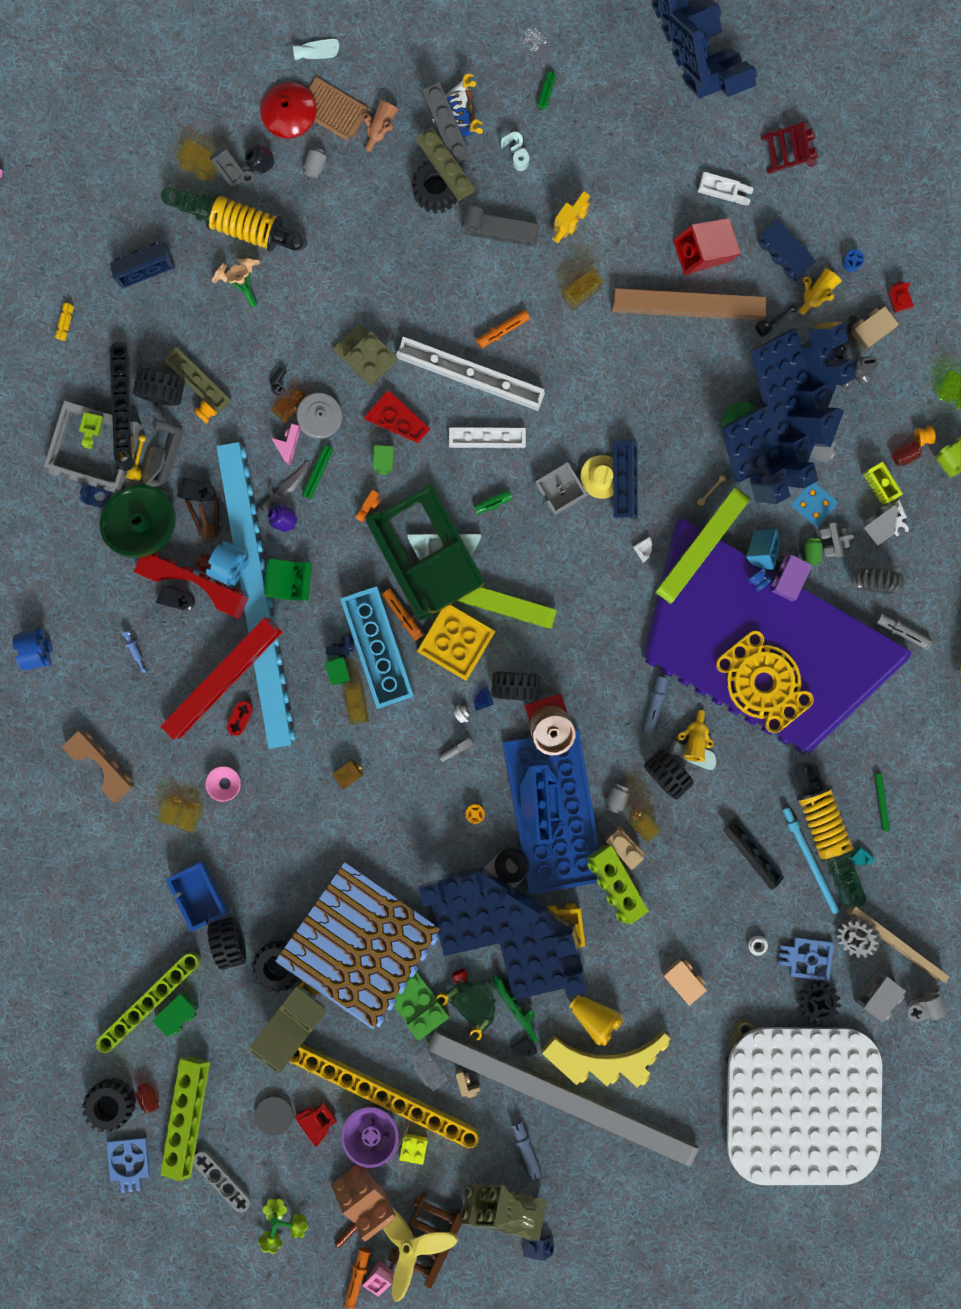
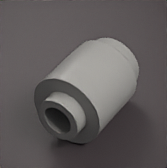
[303,148,327,179]
[605,783,630,813]

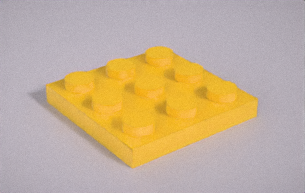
[417,605,496,681]

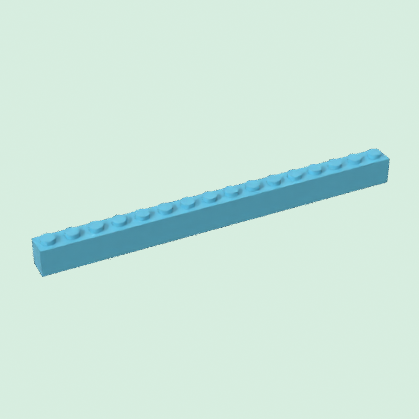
[216,442,296,749]

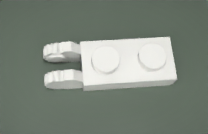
[698,172,754,205]

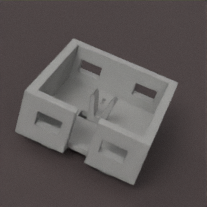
[535,462,588,516]

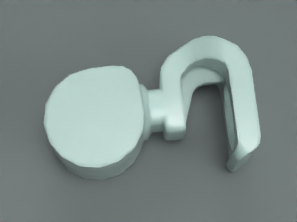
[501,132,529,171]

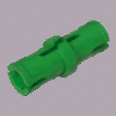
[473,489,513,516]

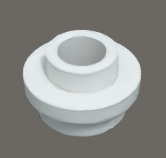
[453,704,471,723]
[748,936,768,956]

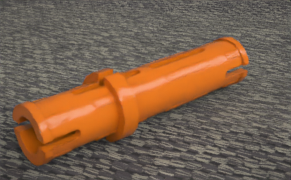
[475,309,530,349]
[381,588,424,642]
[343,1247,371,1309]

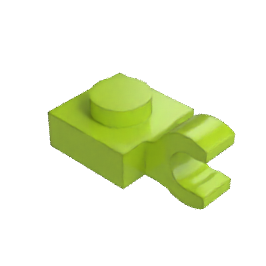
[79,412,104,449]

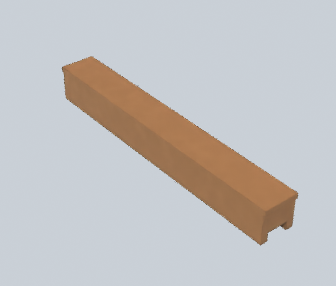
[612,289,766,321]

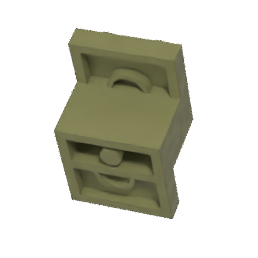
[332,323,398,387]

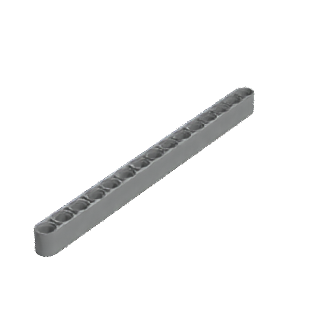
[427,1030,699,1166]

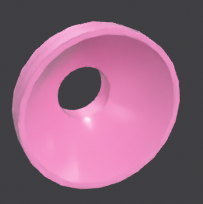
[205,766,241,802]

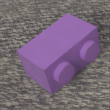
[771,555,813,601]

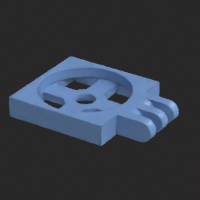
[778,937,834,981]
[107,1137,150,1193]

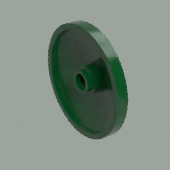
[99,485,176,558]

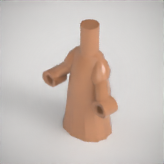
[362,100,399,153]

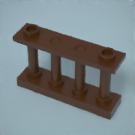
[388,1191,462,1289]

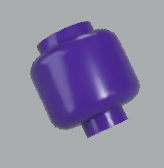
[267,504,297,532]

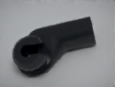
[269,367,287,395]

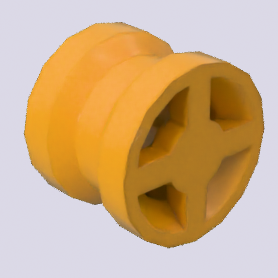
[193,400,217,424]
[914,425,936,447]
[466,804,485,824]

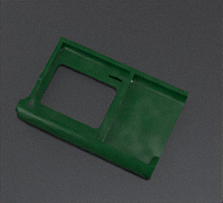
[365,484,485,621]

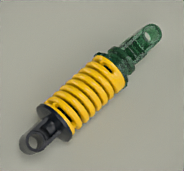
[161,187,307,252]
[794,761,866,907]

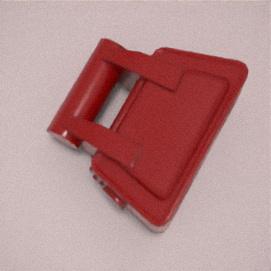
[295,1102,337,1147]

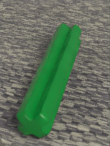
[302,445,333,499]

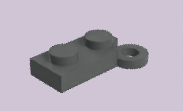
[209,146,255,188]

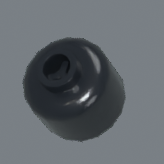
[245,144,274,173]

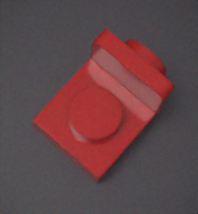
[887,281,914,313]

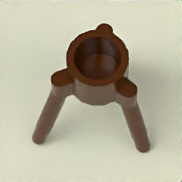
[185,498,220,540]

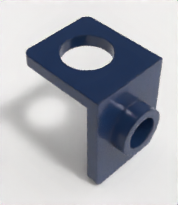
[79,483,111,508]

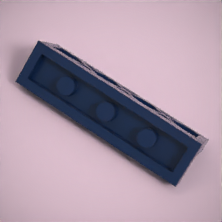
[613,440,638,519]

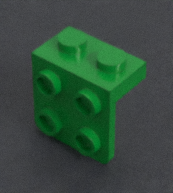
[264,559,312,601]

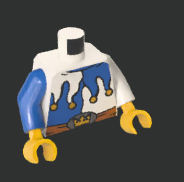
[432,74,483,138]

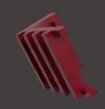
[761,121,819,174]

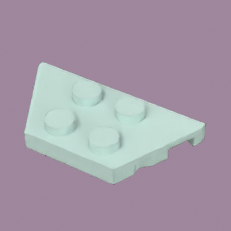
[408,534,481,561]

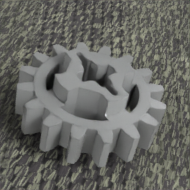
[837,917,881,958]

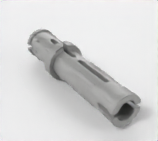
[875,612,933,650]

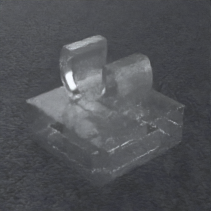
[523,27,548,52]

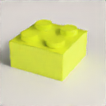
[399,1133,428,1165]

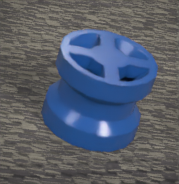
[842,249,864,272]
[748,568,773,592]

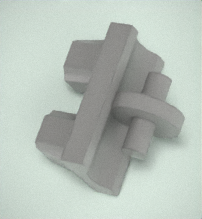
[820,522,854,558]

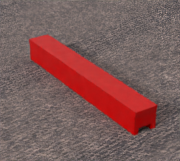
[160,617,283,740]

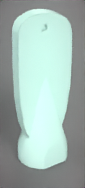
[292,39,339,60]
[670,740,716,770]

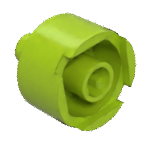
[935,436,961,479]

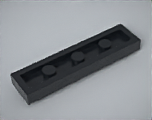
[723,818,784,890]

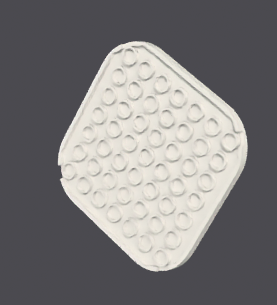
[727,1027,882,1185]

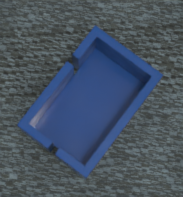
[166,860,230,932]

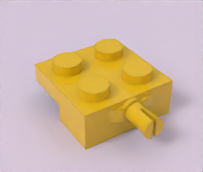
[552,191,590,243]

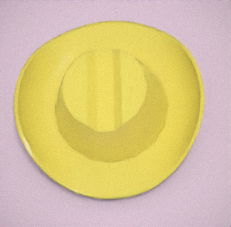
[581,455,613,499]

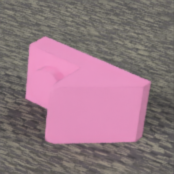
[272,424,301,465]
[362,1261,394,1297]

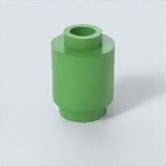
[803,538,822,567]

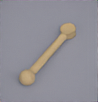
[697,475,727,506]

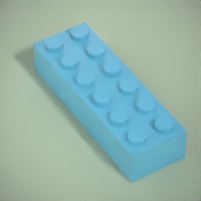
[340,586,415,709]

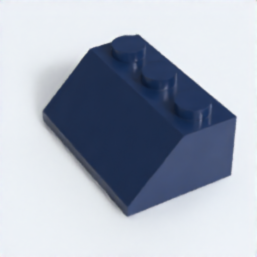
[110,242,175,289]

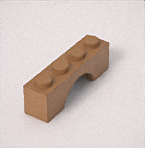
[61,731,135,803]

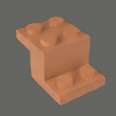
[331,1164,397,1241]

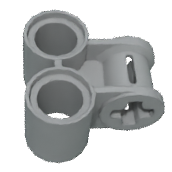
[907,989,948,1022]

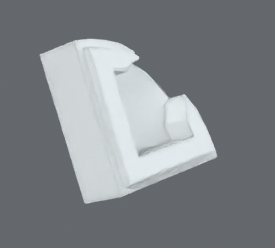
[633,537,652,563]

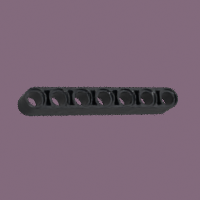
[110,342,134,471]

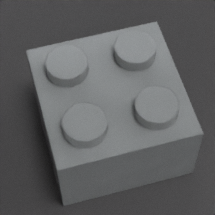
[855,970,906,1022]

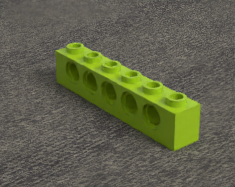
[160,1056,210,1182]

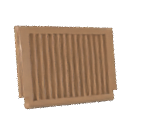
[308,76,371,141]

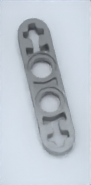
[193,1150,251,1213]

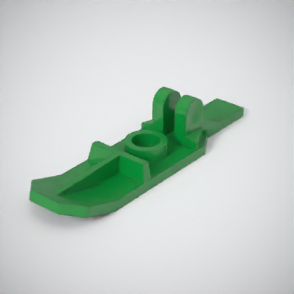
[493,975,539,1042]

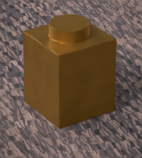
[332,760,363,790]

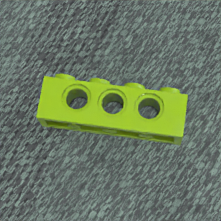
[585,845,649,924]

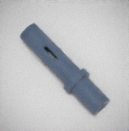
[643,676,668,735]
[511,1120,542,1180]

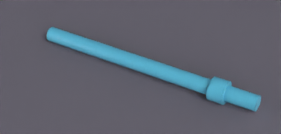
[782,807,840,914]

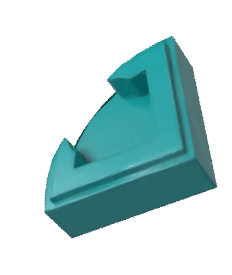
[847,846,875,865]

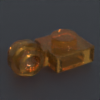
[271,389,306,423]

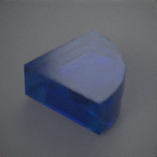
[475,687,494,711]

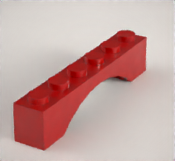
[133,552,249,619]

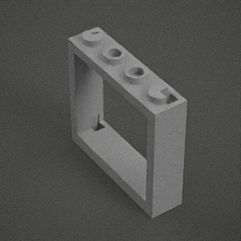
[44,401,141,492]

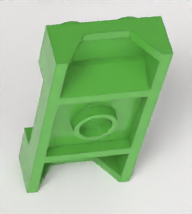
[394,971,450,1041]

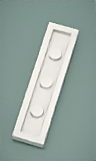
[449,428,526,448]

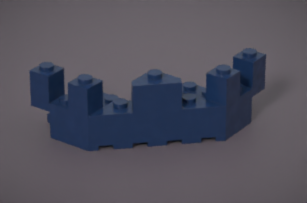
[652,0,757,99]
[721,322,856,504]
[418,867,588,1000]

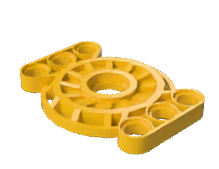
[715,631,814,733]

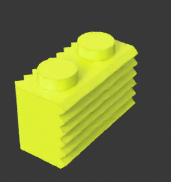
[863,462,903,506]

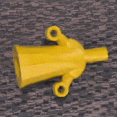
[797,268,842,316]
[676,710,714,762]

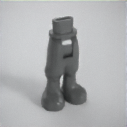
[839,356,878,389]

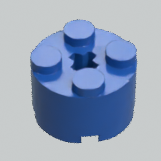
[13,628,53,671]

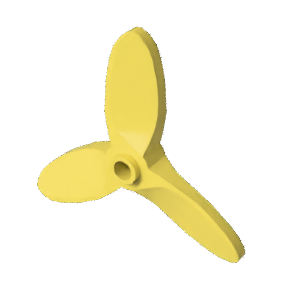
[383,1209,458,1302]

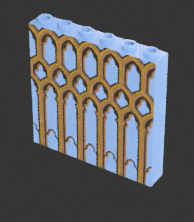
[275,863,440,1029]

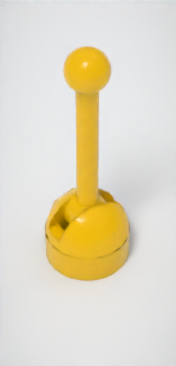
[125,435,146,481]

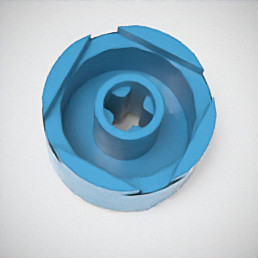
[206,541,249,586]

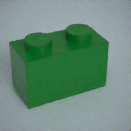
[325,655,353,686]
[152,991,199,1038]

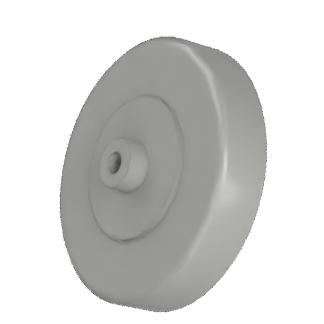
[296,392,342,439]

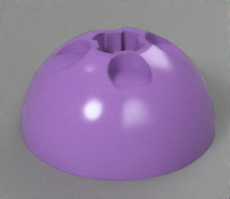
[341,1107,399,1168]

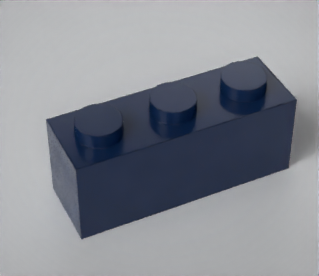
[758,219,816,281]

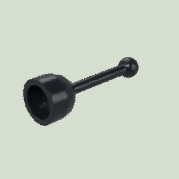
[755,305,797,337]
[833,316,857,359]

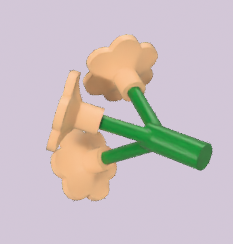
[211,259,260,307]

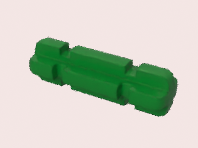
[537,71,556,110]

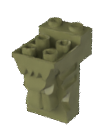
[247,987,327,1074]
[460,1183,547,1241]

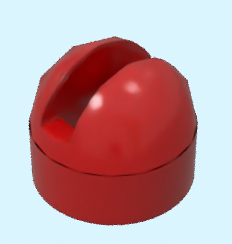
[451,968,468,985]

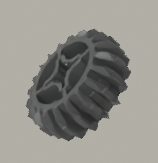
[851,568,905,594]

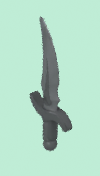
[257,461,308,514]

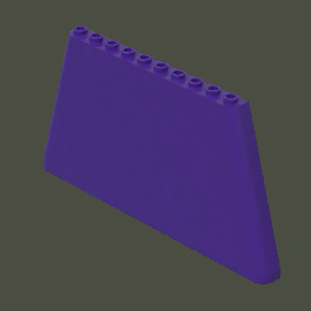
[642,518,912,755]

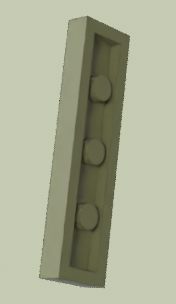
[416,127,475,201]
[163,347,231,414]

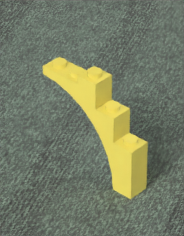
[541,1030,670,1088]

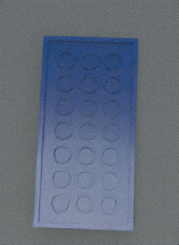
[503,729,599,895]

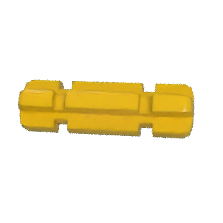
[55,303,74,341]

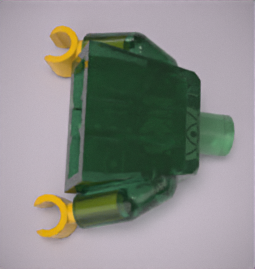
[436,979,497,1040]

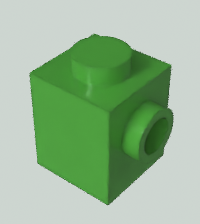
[373,445,395,475]

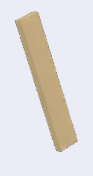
[846,906,950,982]

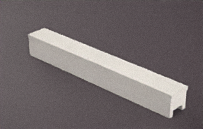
[396,337,545,411]

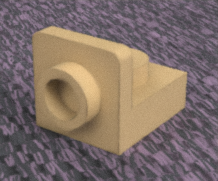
[455,1068,481,1098]

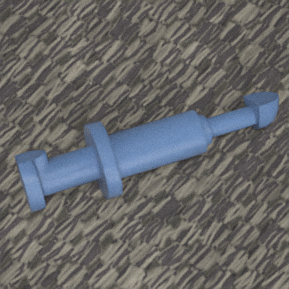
[121,630,147,673]

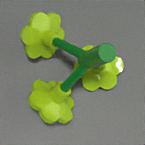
[258,1198,308,1254]

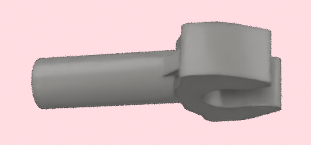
[439,738,473,762]

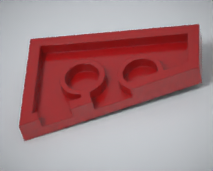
[363,390,431,444]

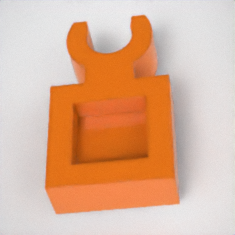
[355,490,381,523]

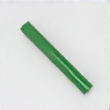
[874,773,890,831]

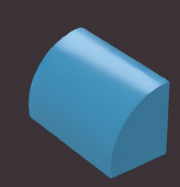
[746,529,781,569]

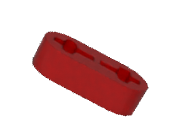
[227,701,253,736]

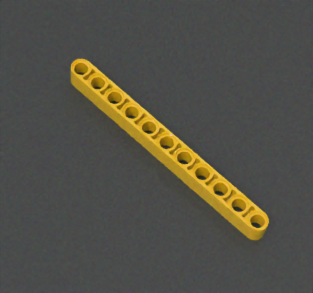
[289,1044,478,1148]

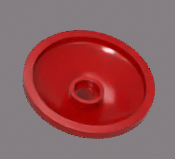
[260,82,317,139]

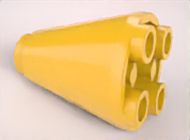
[569,995,623,1046]

